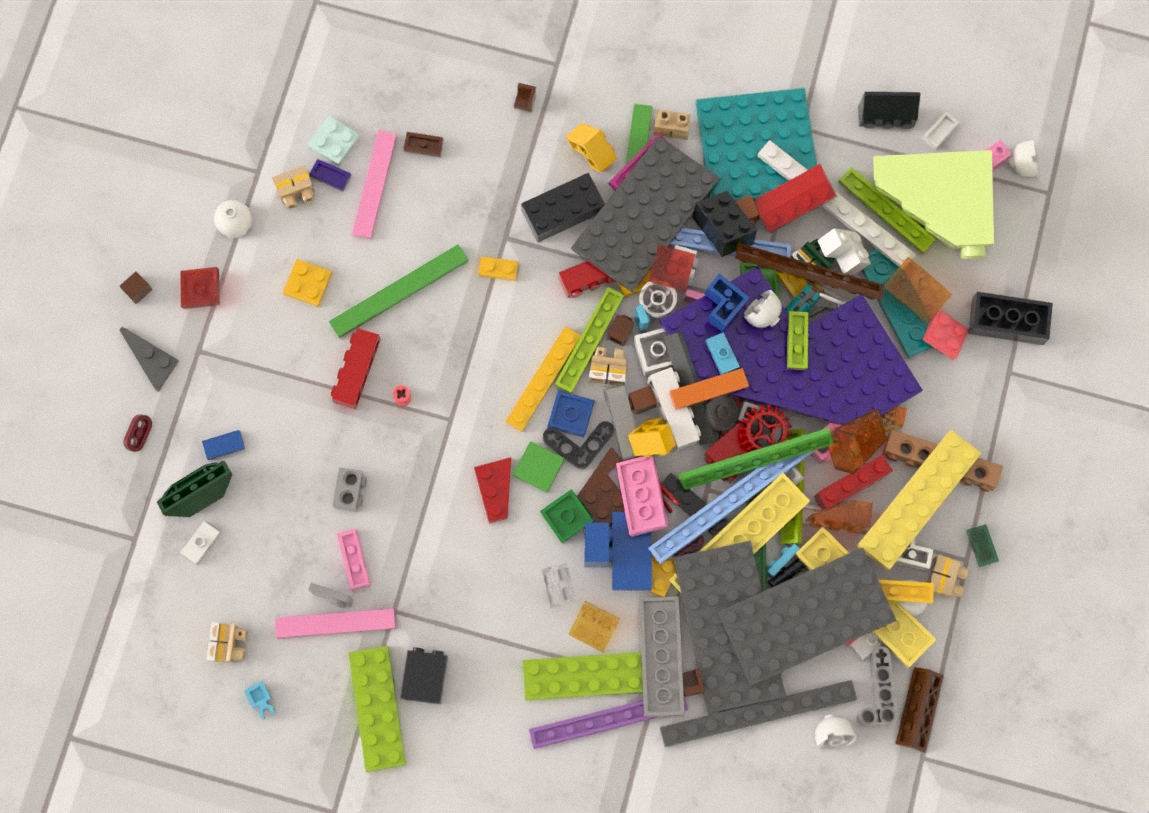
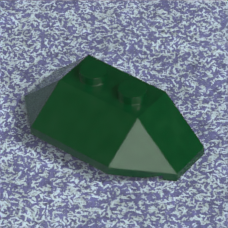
[157,461,233,517]

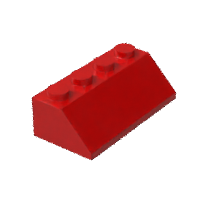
[754,164,838,233]

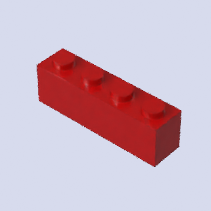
[559,261,615,298]
[331,328,381,410]
[814,454,893,513]

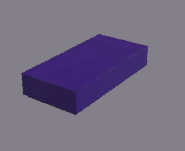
[309,159,351,191]

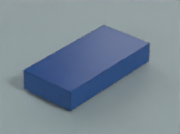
[202,430,245,460]

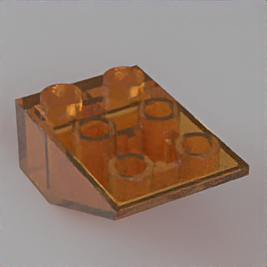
[883,257,952,324]
[828,409,888,475]
[805,500,873,534]

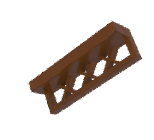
[895,667,944,753]

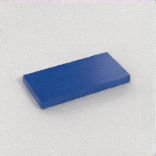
[612,512,652,591]

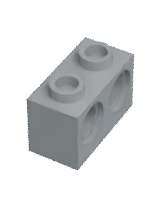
[332,467,367,512]

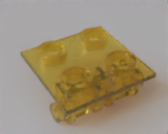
[568,601,620,652]

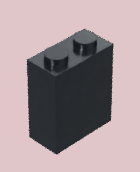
[400,647,448,705]

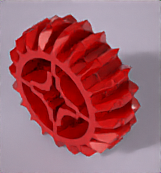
[739,405,792,451]

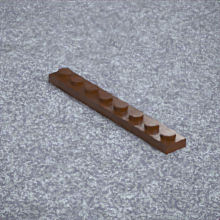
[735,243,883,301]

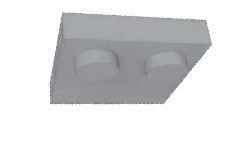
[308,583,353,608]

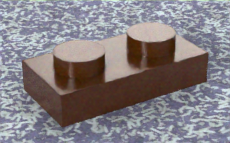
[403,132,444,157]

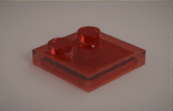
[648,244,696,291]
[180,267,220,309]

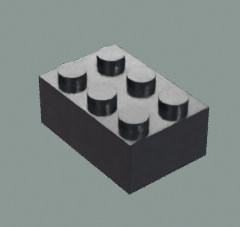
[692,191,758,257]

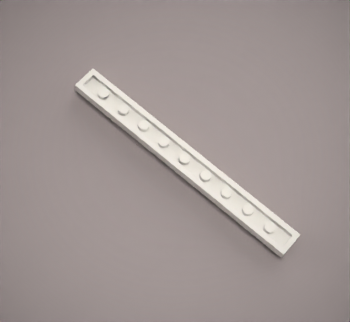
[757,140,916,271]

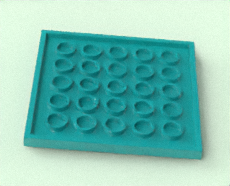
[695,88,817,201]

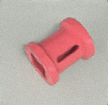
[393,385,411,406]

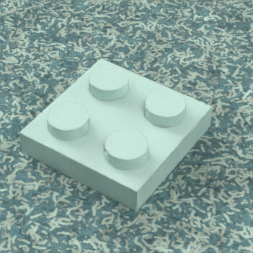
[308,116,360,166]

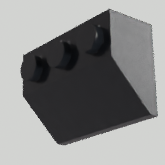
[858,91,921,129]

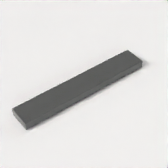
[663,331,719,445]

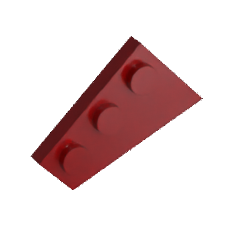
[474,457,511,524]

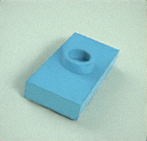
[634,304,650,334]
[705,333,740,375]

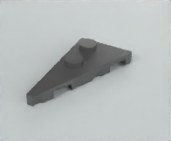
[119,326,179,392]

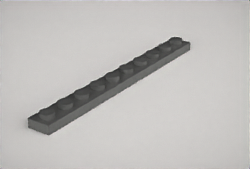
[660,680,857,747]

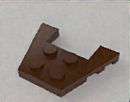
[577,448,625,525]

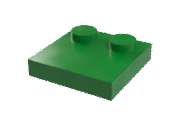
[540,489,594,544]

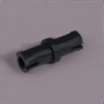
[768,558,806,588]

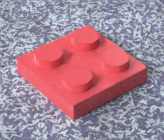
[922,309,969,360]

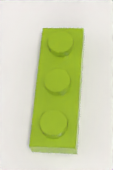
[787,311,808,370]

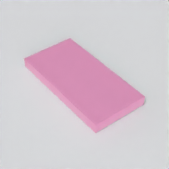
[616,455,668,537]

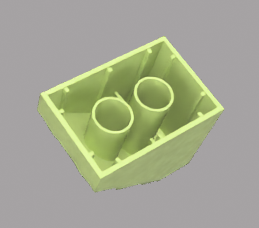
[873,150,994,259]

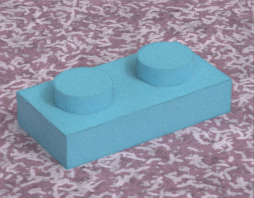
[766,543,800,579]

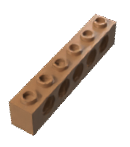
[882,429,1003,492]

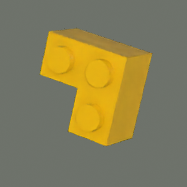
[565,123,617,173]
[628,418,676,457]

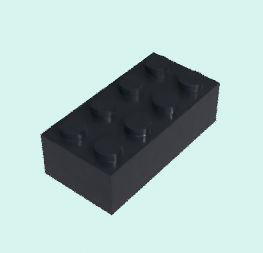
[521,172,605,242]
[968,292,1053,345]

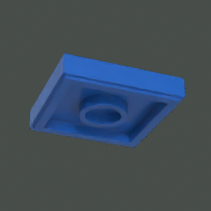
[547,390,595,438]

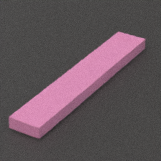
[352,130,397,239]
[275,608,396,638]

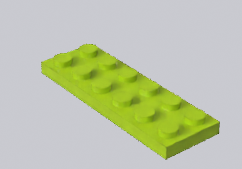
[348,646,406,772]
[523,652,643,701]

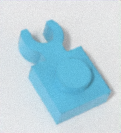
[244,681,275,719]

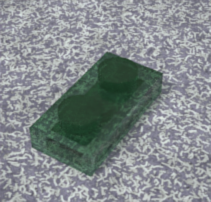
[966,524,999,567]

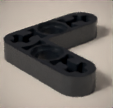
[543,421,614,470]

